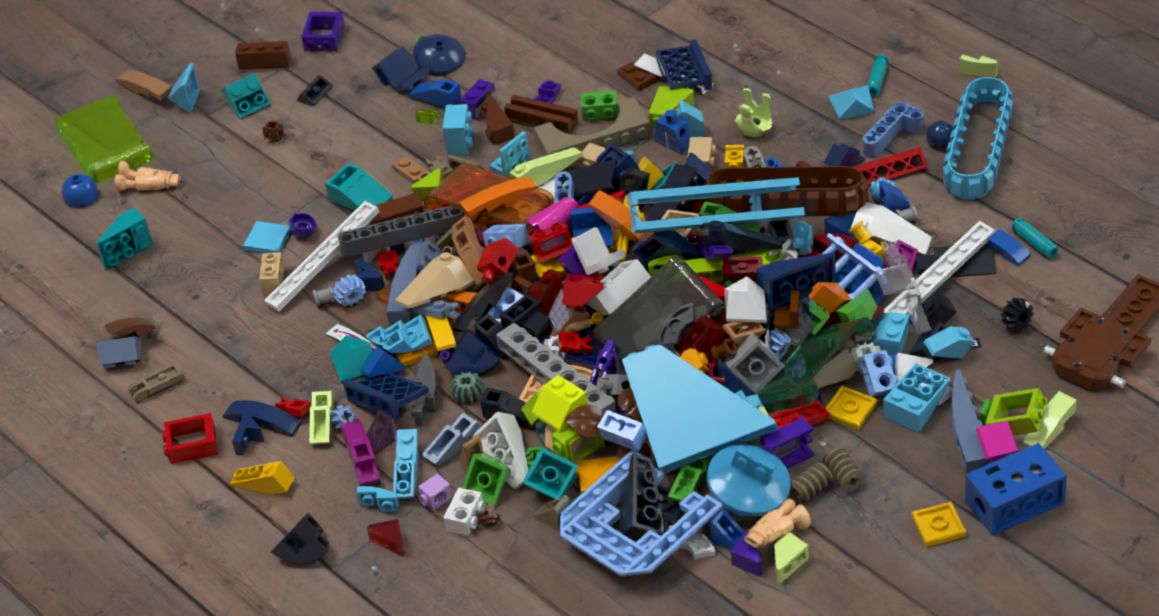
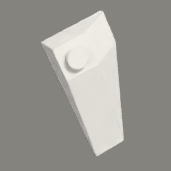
[851,202,932,255]
[472,412,528,490]

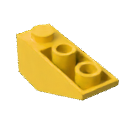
[230,461,295,495]

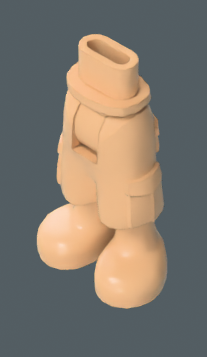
[115,161,180,191]
[745,499,811,548]

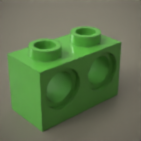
[581,90,618,121]

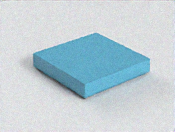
[243,221,290,253]

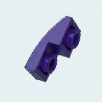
[534,80,561,104]

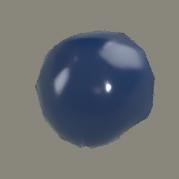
[926,120,953,147]

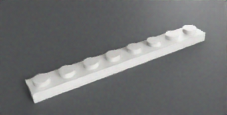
[264,201,380,312]
[882,221,995,316]

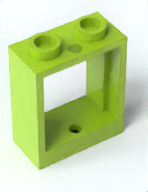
[985,388,1047,435]

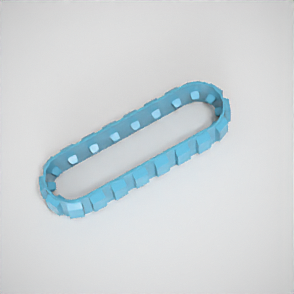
[943,77,1013,200]

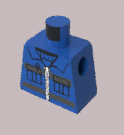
[654,109,690,154]

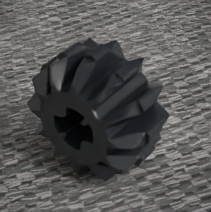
[1000,297,1034,331]

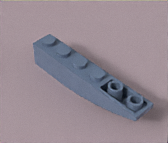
[387,238,425,325]
[952,369,991,474]

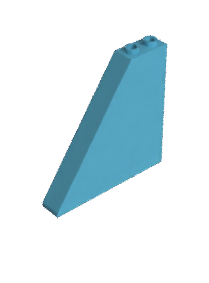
[622,345,779,474]

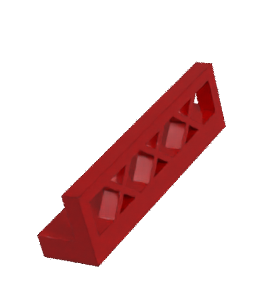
[853,146,927,186]

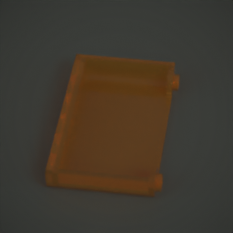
[424,163,554,234]

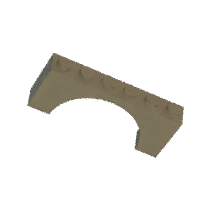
[534,97,651,156]

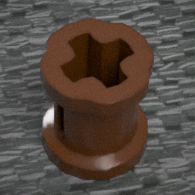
[710,338,737,361]

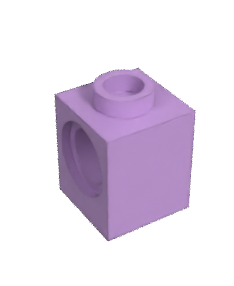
[418,473,453,511]

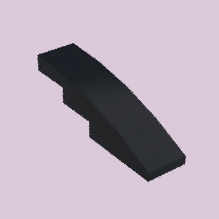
[451,272,513,332]

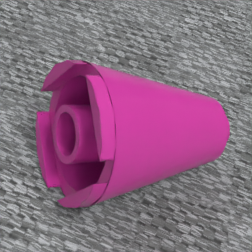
[526,197,579,246]

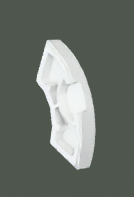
[669,526,715,559]

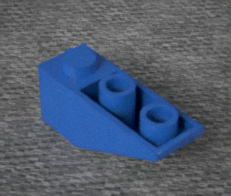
[409,79,462,108]

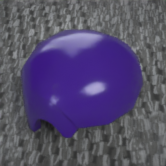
[289,213,317,238]

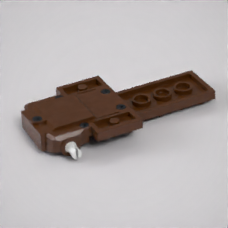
[1043,274,1159,390]

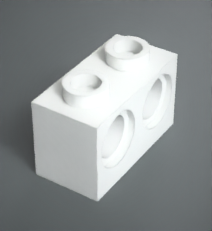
[443,488,485,536]

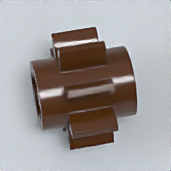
[263,121,285,143]

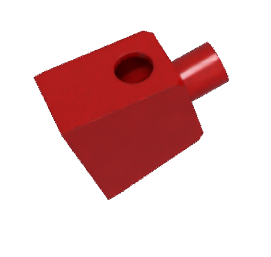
[477,237,520,284]

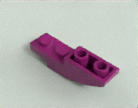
[340,420,380,486]

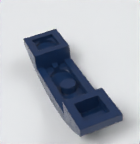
[223,400,301,437]

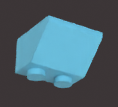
[863,311,910,356]

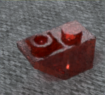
[527,269,563,315]

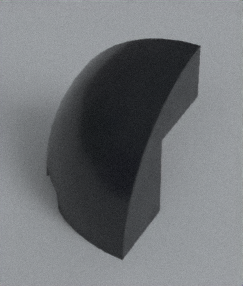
[271,513,330,564]

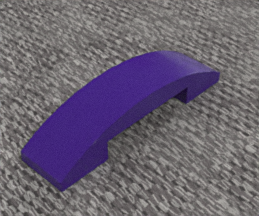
[696,234,733,259]

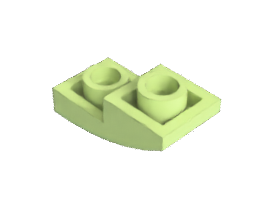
[959,55,998,77]

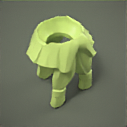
[735,88,773,138]

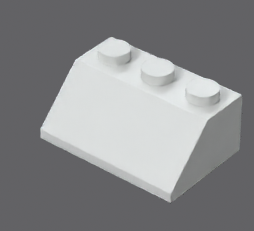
[586,259,651,316]

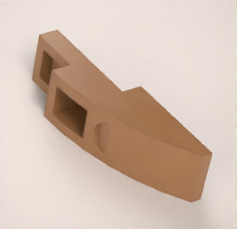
[452,215,484,286]

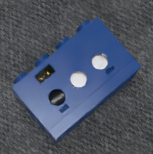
[965,443,1067,536]

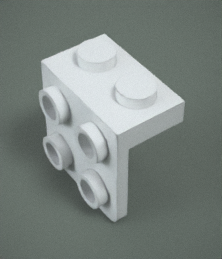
[572,227,626,275]

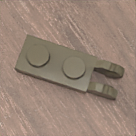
[128,363,184,402]

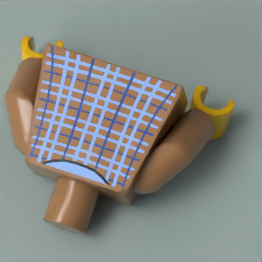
[549,289,606,337]

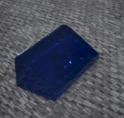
[563,353,598,370]

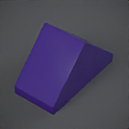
[731,530,762,576]

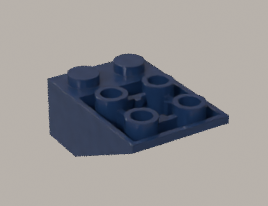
[632,219,704,268]

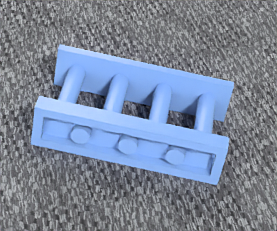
[822,233,888,300]

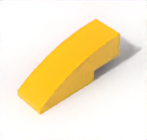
[425,316,456,351]

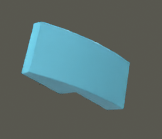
[357,486,400,512]

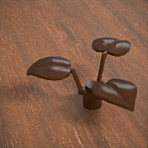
[565,387,652,460]

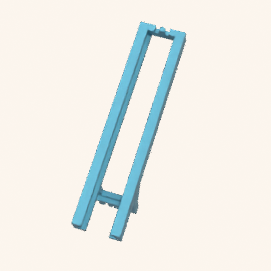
[627,177,805,234]

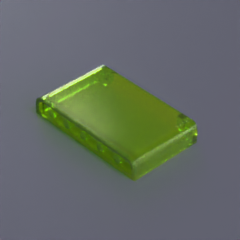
[54,95,152,184]

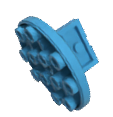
[707,444,790,516]

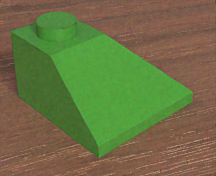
[462,453,509,507]

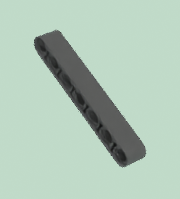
[338,205,464,256]

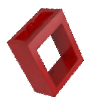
[162,413,218,464]

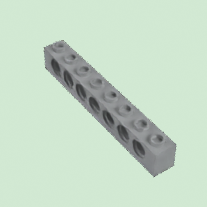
[496,323,616,419]

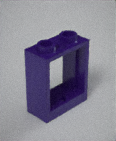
[301,12,345,51]

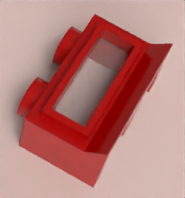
[528,222,573,262]

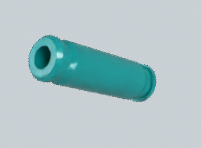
[867,55,888,97]
[1011,218,1059,259]

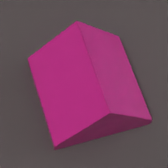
[976,421,1018,462]

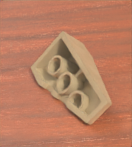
[395,252,475,309]

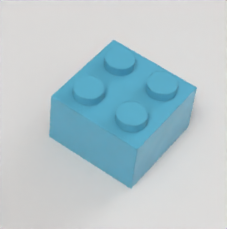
[443,104,474,155]

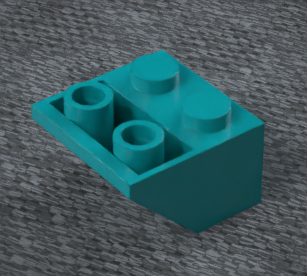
[221,73,271,119]

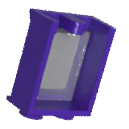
[759,416,814,469]

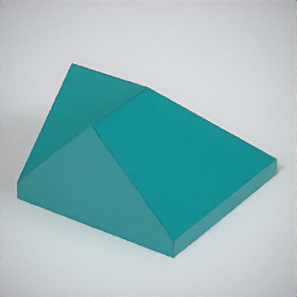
[330,335,373,384]

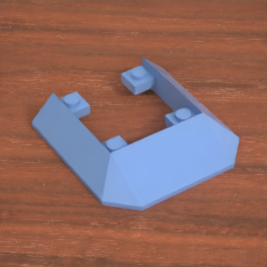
[560,450,723,576]

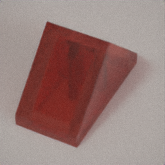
[367,519,405,557]

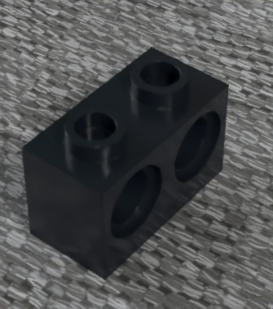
[617,167,650,210]

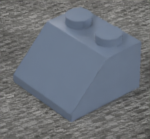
[96,337,141,368]

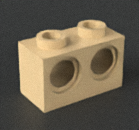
[259,252,285,296]

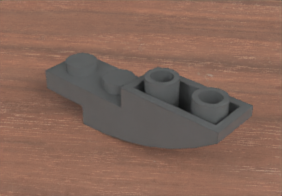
[411,354,438,425]

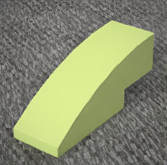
[309,391,334,445]
[1023,391,1077,449]

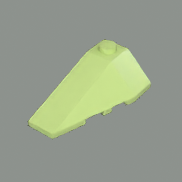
[508,147,584,187]

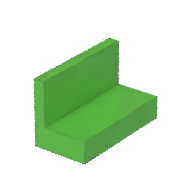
[808,300,830,335]

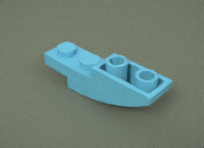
[393,429,419,499]

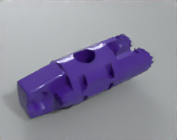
[590,340,617,386]

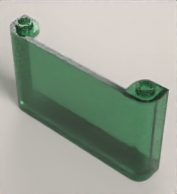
[757,317,876,413]

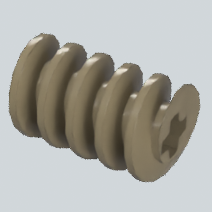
[822,447,863,492]
[789,462,834,503]

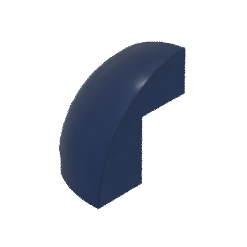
[445,329,499,374]

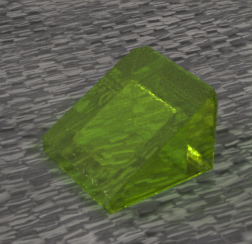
[415,109,439,124]

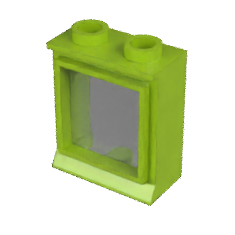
[551,419,605,465]

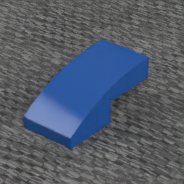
[988,229,1030,266]

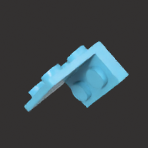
[490,131,530,179]

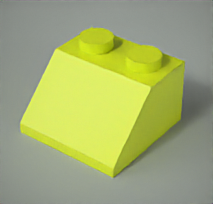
[532,375,588,432]

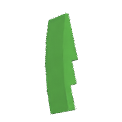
[668,454,716,502]

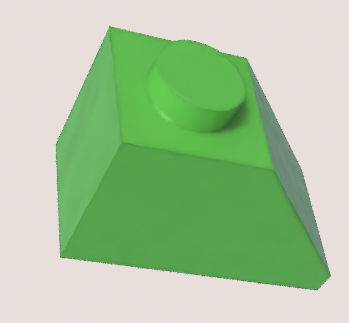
[836,290,877,331]

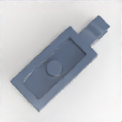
[416,240,441,276]
[413,299,461,319]

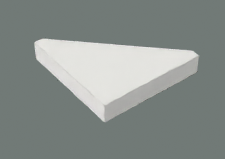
[895,353,933,383]

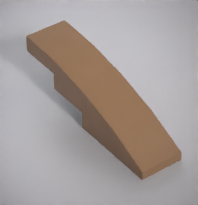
[115,70,172,101]

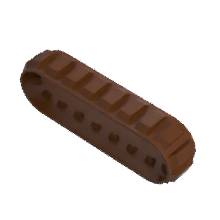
[704,166,868,217]

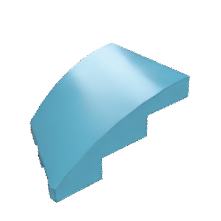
[366,314,432,353]

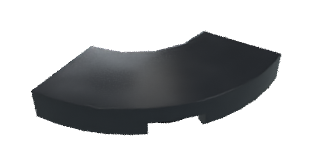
[658,303,696,347]

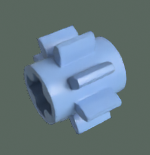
[330,405,356,429]

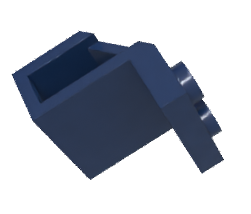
[371,46,430,93]

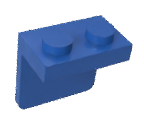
[571,207,613,248]
[836,244,885,294]

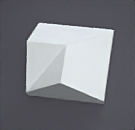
[724,277,767,323]

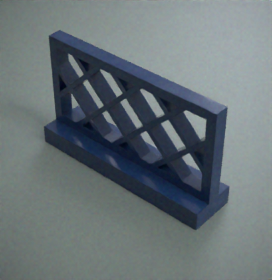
[656,40,712,90]
[343,373,429,418]

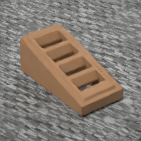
[461,435,484,472]

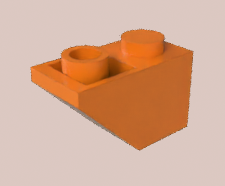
[808,282,852,313]

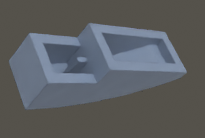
[422,413,481,466]

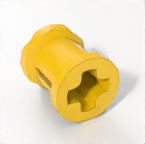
[848,220,873,244]

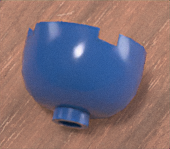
[62,174,99,209]

